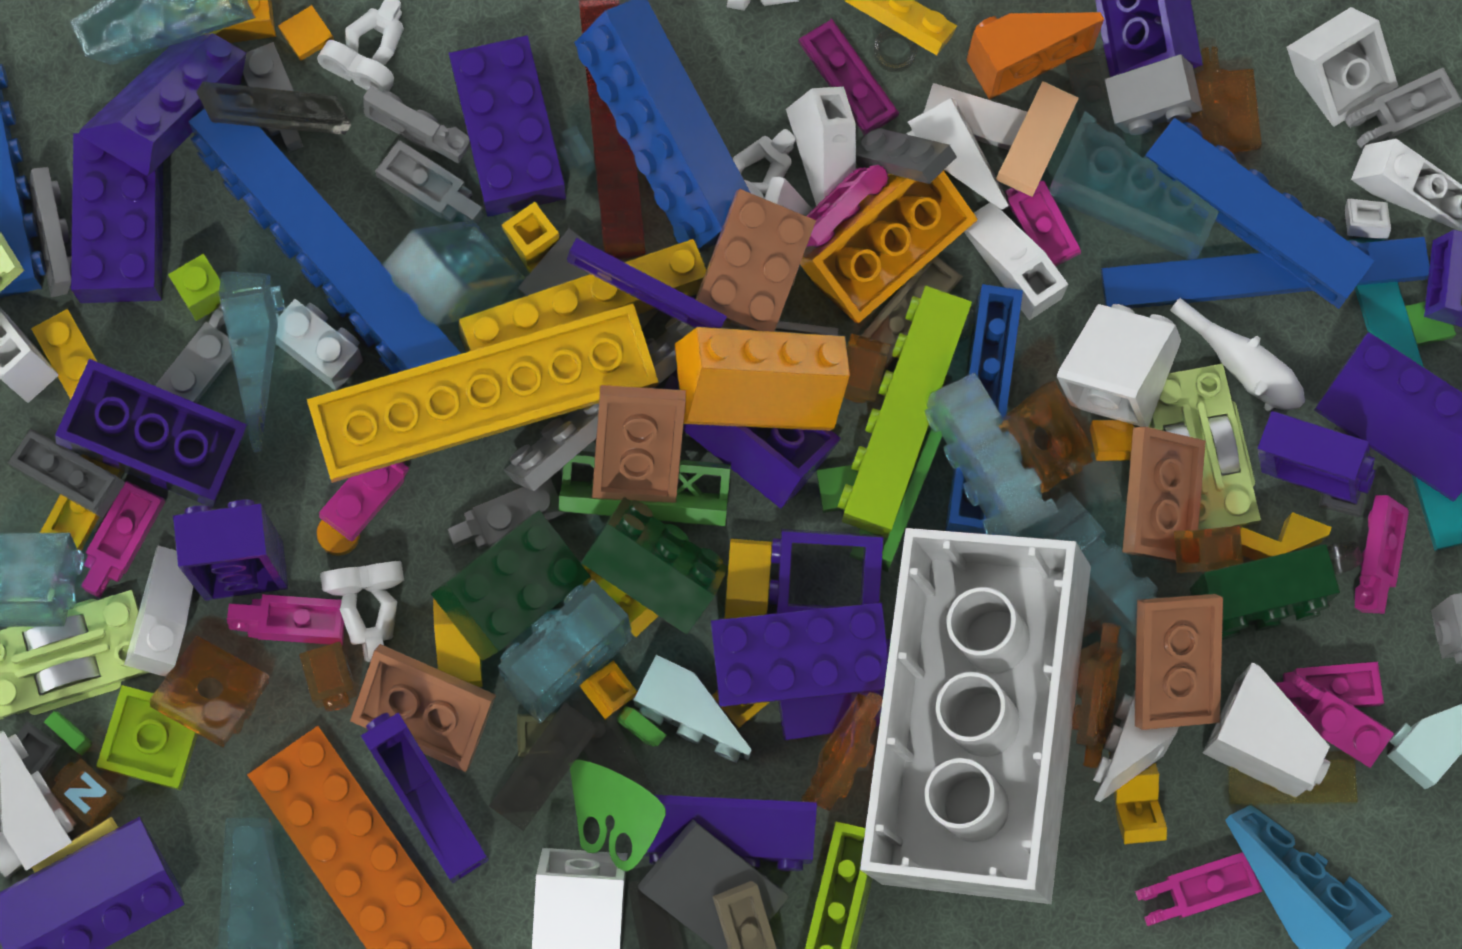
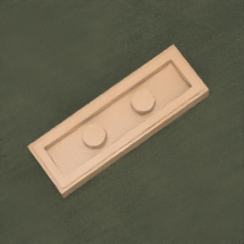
[996,81,1079,197]

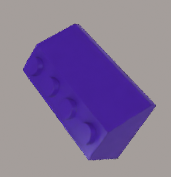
[1095,0,1203,78]
[79,33,246,176]
[1314,332,1462,502]
[663,369,841,509]
[644,795,817,871]
[0,816,185,949]

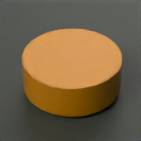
[317,520,360,556]

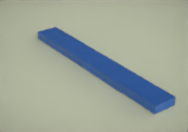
[1101,237,1430,308]

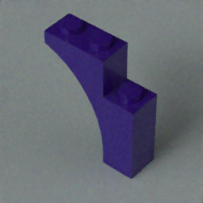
[361,712,489,884]

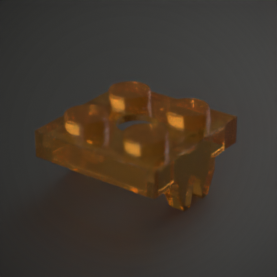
[996,381,1094,495]
[150,635,270,748]

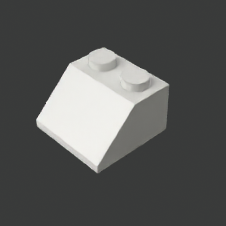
[1287,7,1398,127]

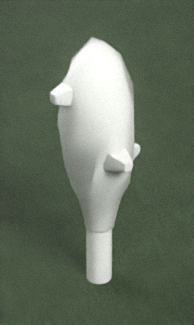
[1170,298,1305,411]

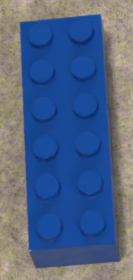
[574,0,751,252]

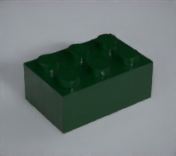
[581,497,728,634]
[430,510,591,661]
[1190,544,1340,640]

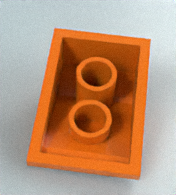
[966,12,1104,100]

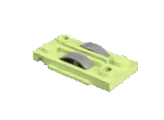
[1149,364,1261,534]
[0,590,150,720]

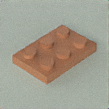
[695,189,816,332]
[592,385,686,503]
[1122,426,1206,565]
[1135,594,1223,730]
[350,644,496,772]

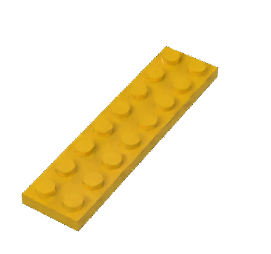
[307,303,659,483]

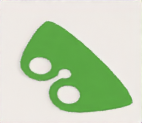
[569,760,666,872]

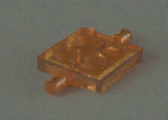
[1181,46,1262,154]
[1072,623,1123,768]
[801,692,883,811]

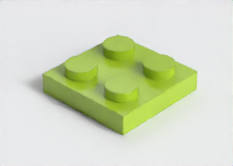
[96,685,206,791]

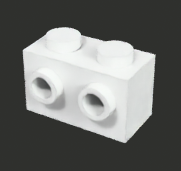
[268,299,363,391]

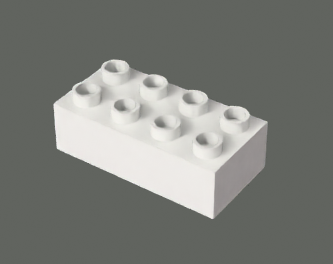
[860,528,1091,904]

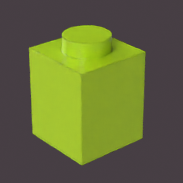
[168,253,231,321]

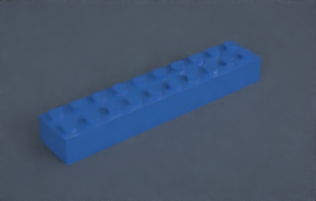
[188,91,462,374]

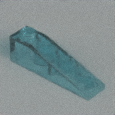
[219,271,285,453]

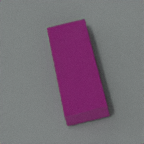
[798,19,899,136]

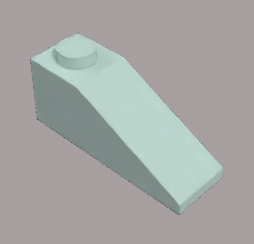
[1386,704,1462,790]

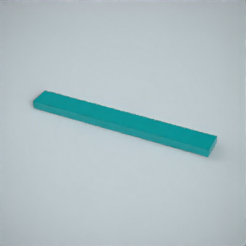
[1347,237,1462,551]

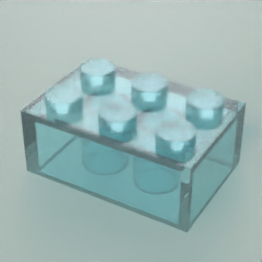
[382,220,526,326]
[498,580,633,723]

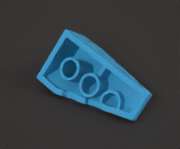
[1225,805,1392,949]

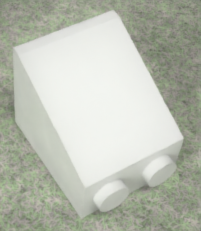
[1057,304,1181,427]
[1203,663,1330,798]
[532,848,628,949]

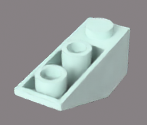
[634,655,752,763]

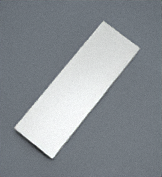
[924,83,1027,150]

